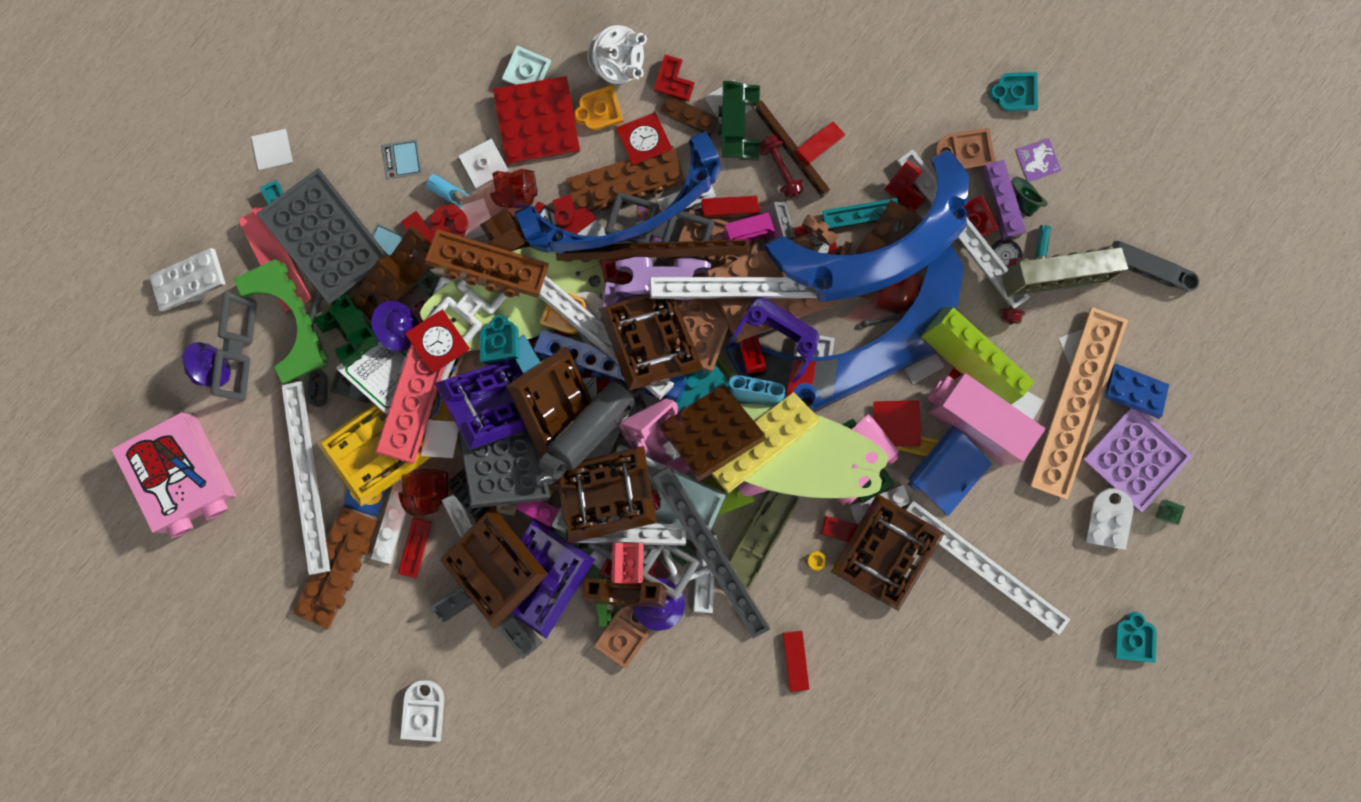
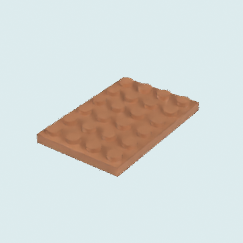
[706,234,838,343]

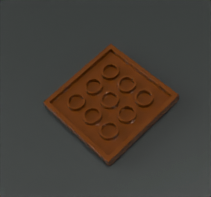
[658,385,766,481]

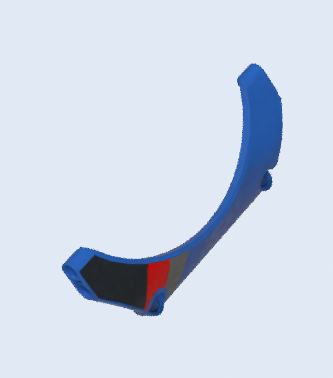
[725,245,964,412]

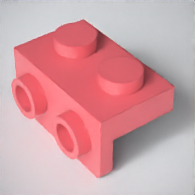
[611,543,643,584]

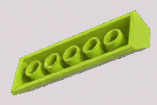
[920,307,1035,404]

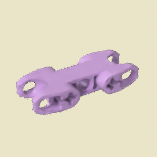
[615,257,711,300]

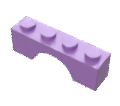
[981,160,1026,241]

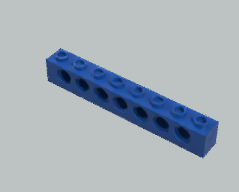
[534,330,688,402]

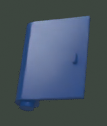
[907,426,992,516]

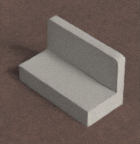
[759,202,796,243]

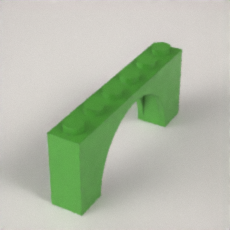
[233,259,329,384]

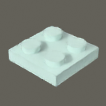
[502,45,552,85]

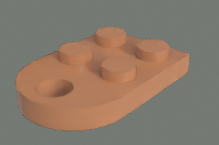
[935,128,995,170]
[594,606,651,669]

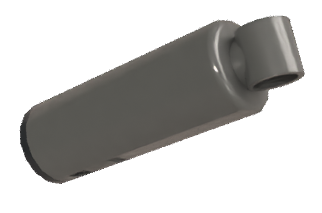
[539,379,638,479]

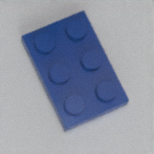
[1105,363,1169,419]

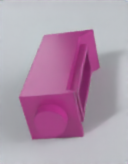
[722,212,775,242]

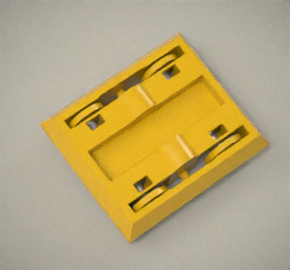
[317,403,431,507]

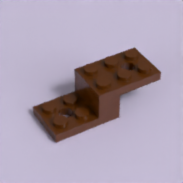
[855,199,924,302]
[351,227,431,321]

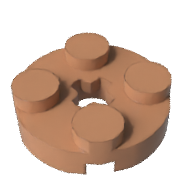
[801,214,838,246]

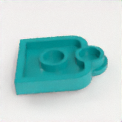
[989,72,1038,112]
[480,315,519,364]
[1114,612,1157,663]

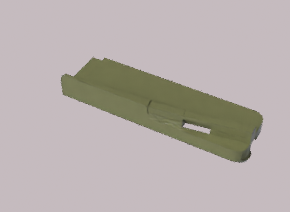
[727,490,799,590]

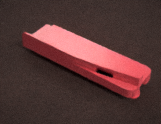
[239,207,314,313]

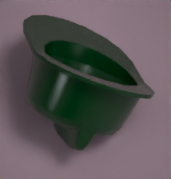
[1012,177,1048,217]

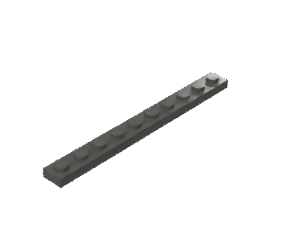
[652,465,770,638]

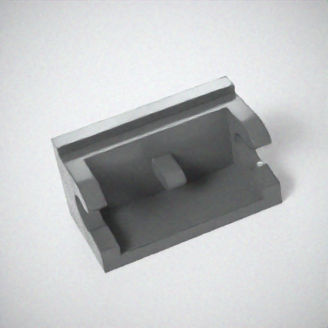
[430,587,473,623]
[499,616,543,659]

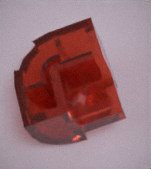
[490,169,538,209]
[875,274,923,314]
[398,469,448,517]

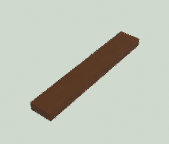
[755,100,830,198]

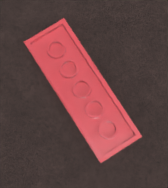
[375,343,445,464]

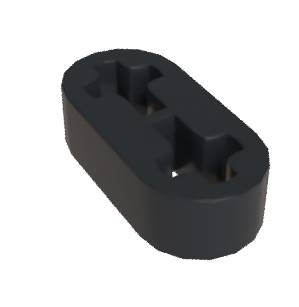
[308,370,328,407]

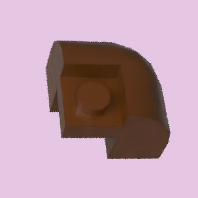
[480,208,526,251]

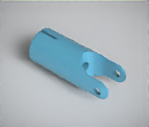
[425,174,469,208]

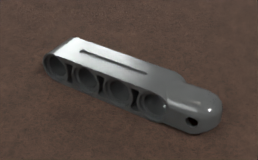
[1112,241,1200,292]

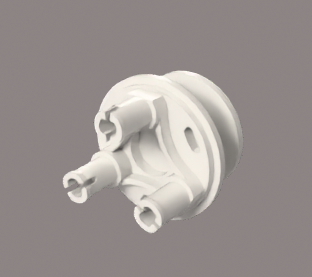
[587,25,647,84]

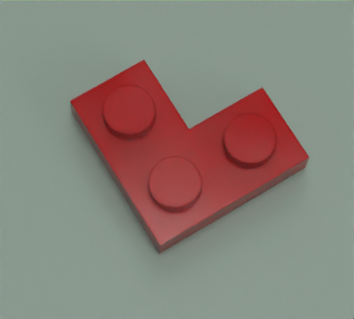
[654,54,695,102]
[884,160,926,211]

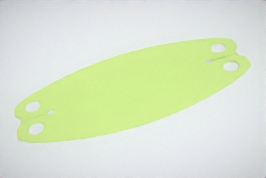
[420,247,604,351]
[741,404,888,498]

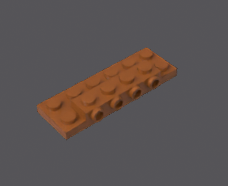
[566,146,685,211]
[425,229,549,298]
[293,506,378,629]

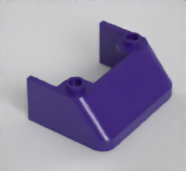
[728,297,820,383]

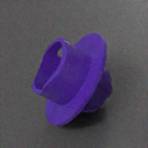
[371,301,418,351]
[182,342,231,388]
[633,578,685,631]

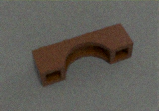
[582,578,667,608]

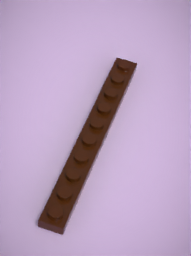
[556,239,750,262]

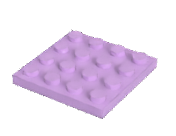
[1082,408,1193,513]

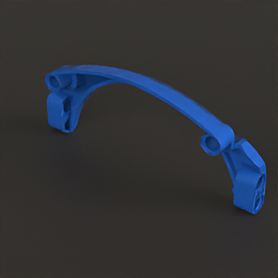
[515,131,721,254]
[764,150,969,302]

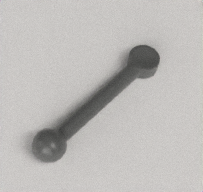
[862,313,901,327]

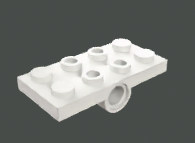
[149,248,226,312]

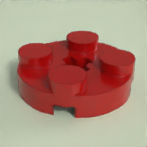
[430,204,469,237]

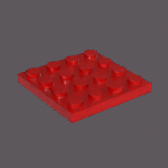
[493,76,580,164]

